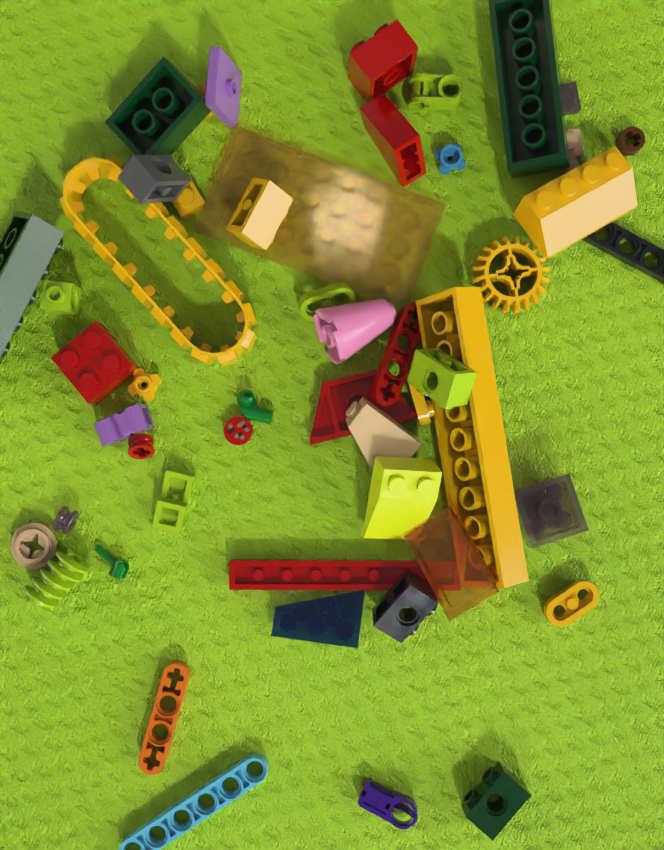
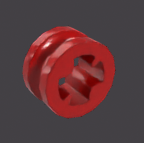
[128,433,155,459]

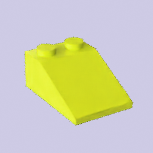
[362,455,442,540]

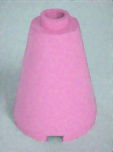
[313,298,396,364]

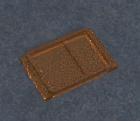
[404,507,499,621]

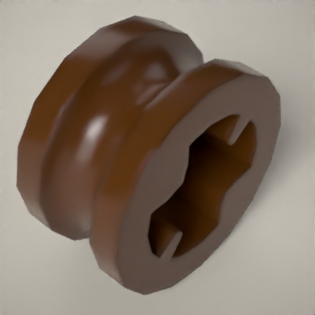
[616,127,645,156]

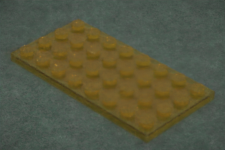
[194,125,446,309]

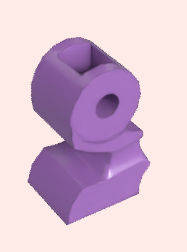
[94,403,155,447]

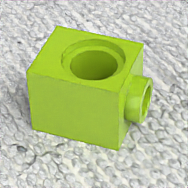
[40,280,82,318]

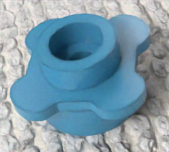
[434,143,466,175]

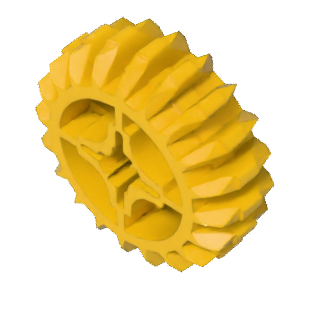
[472,236,550,314]

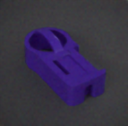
[358,778,418,829]

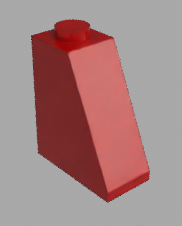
[359,93,427,187]

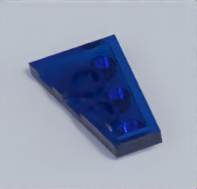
[271,590,365,648]

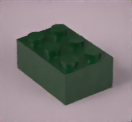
[105,56,211,155]

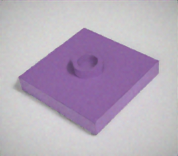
[205,46,242,128]

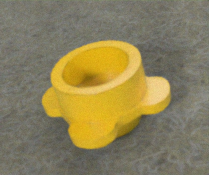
[128,368,161,401]

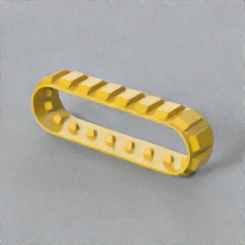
[60,156,258,367]

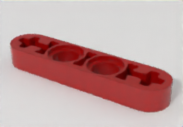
[369,303,421,408]

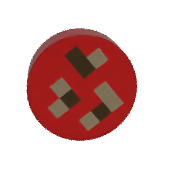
[224,416,253,445]

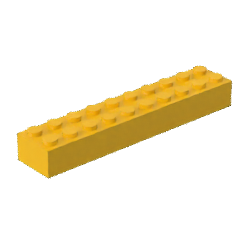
[415,287,529,588]

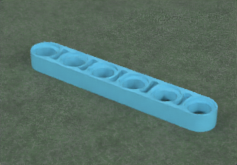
[119,753,268,850]

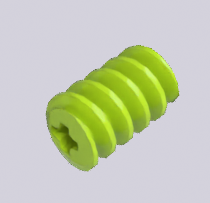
[23,548,90,611]

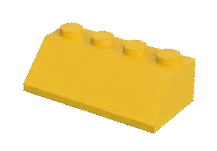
[513,146,638,259]

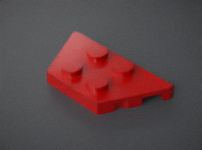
[310,369,418,445]

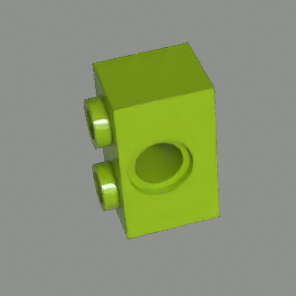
[407,348,477,409]

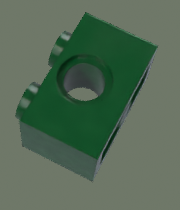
[461,762,531,841]

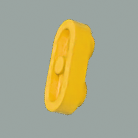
[406,370,435,426]
[544,580,599,627]

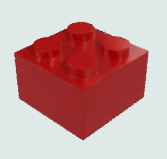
[348,19,418,103]
[51,321,139,405]

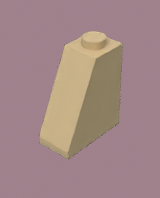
[345,397,422,471]

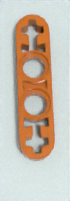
[138,660,191,775]

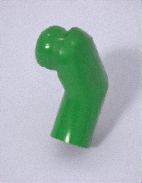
[237,389,274,424]

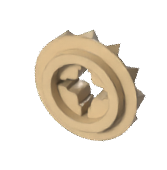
[11,523,58,569]

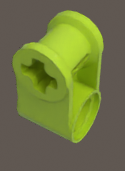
[408,73,464,111]

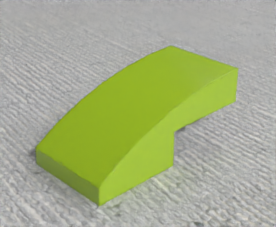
[152,467,196,534]

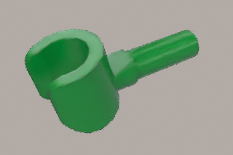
[95,545,129,579]

